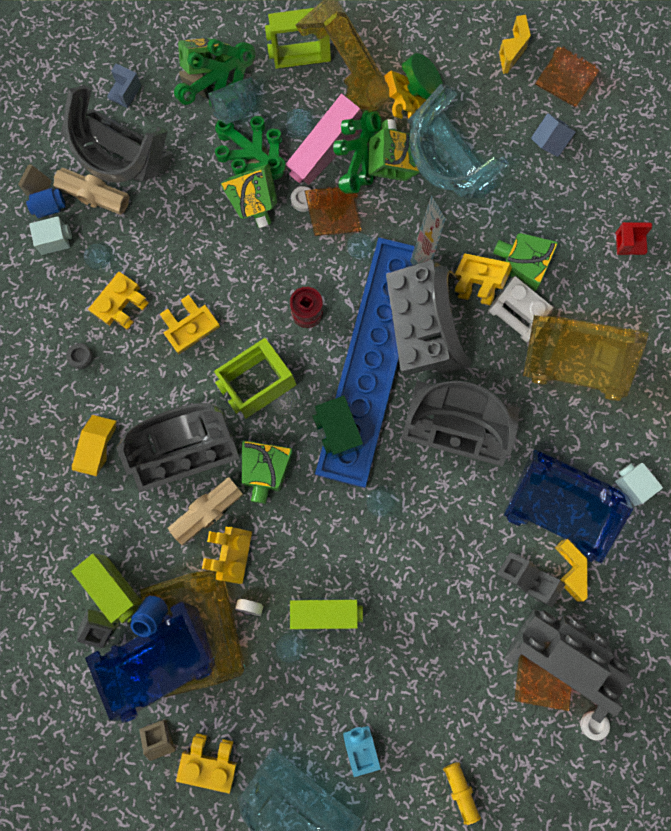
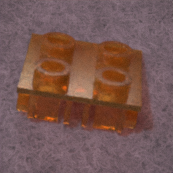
[535,46,600,107]
[304,187,361,236]
[514,654,572,711]

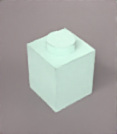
[29,217,72,255]
[615,463,663,506]

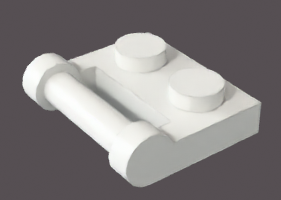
[488,276,553,342]

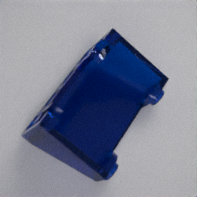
[504,450,633,564]
[85,601,215,723]

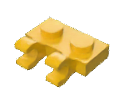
[384,70,428,124]
[455,253,512,305]
[88,272,149,330]
[160,295,220,355]
[202,527,252,584]
[176,733,237,794]

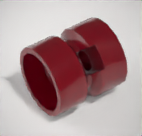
[290,287,323,328]

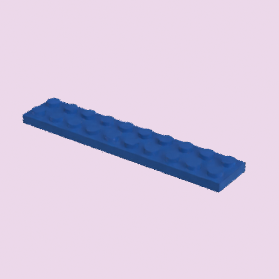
[315,237,415,488]

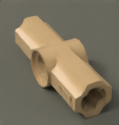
[53,168,130,215]
[168,477,244,546]

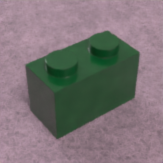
[312,396,363,459]

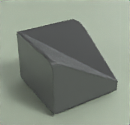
[77,609,113,648]

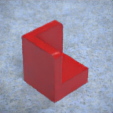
[616,222,652,255]

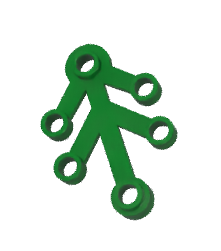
[174,38,256,111]
[333,109,382,194]
[215,116,286,180]

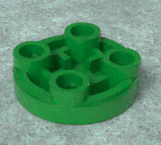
[402,53,443,102]

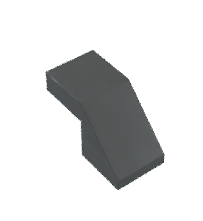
[497,552,565,607]

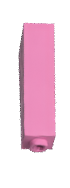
[286,93,363,185]

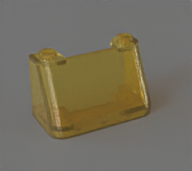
[296,0,389,110]
[523,315,649,401]
[140,570,245,698]

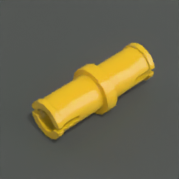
[443,762,481,825]

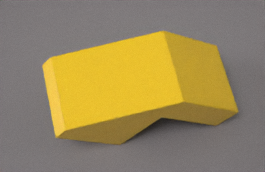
[499,15,531,74]
[72,415,116,476]
[554,539,587,602]

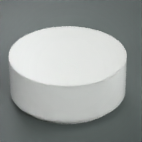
[291,186,315,212]
[235,599,263,616]
[580,711,610,740]

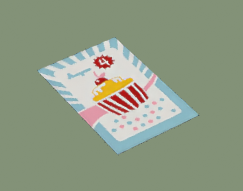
[410,195,445,265]

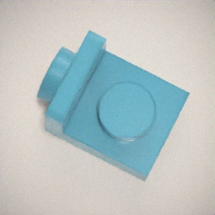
[343,726,381,777]

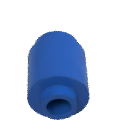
[26,188,66,219]
[131,596,168,637]

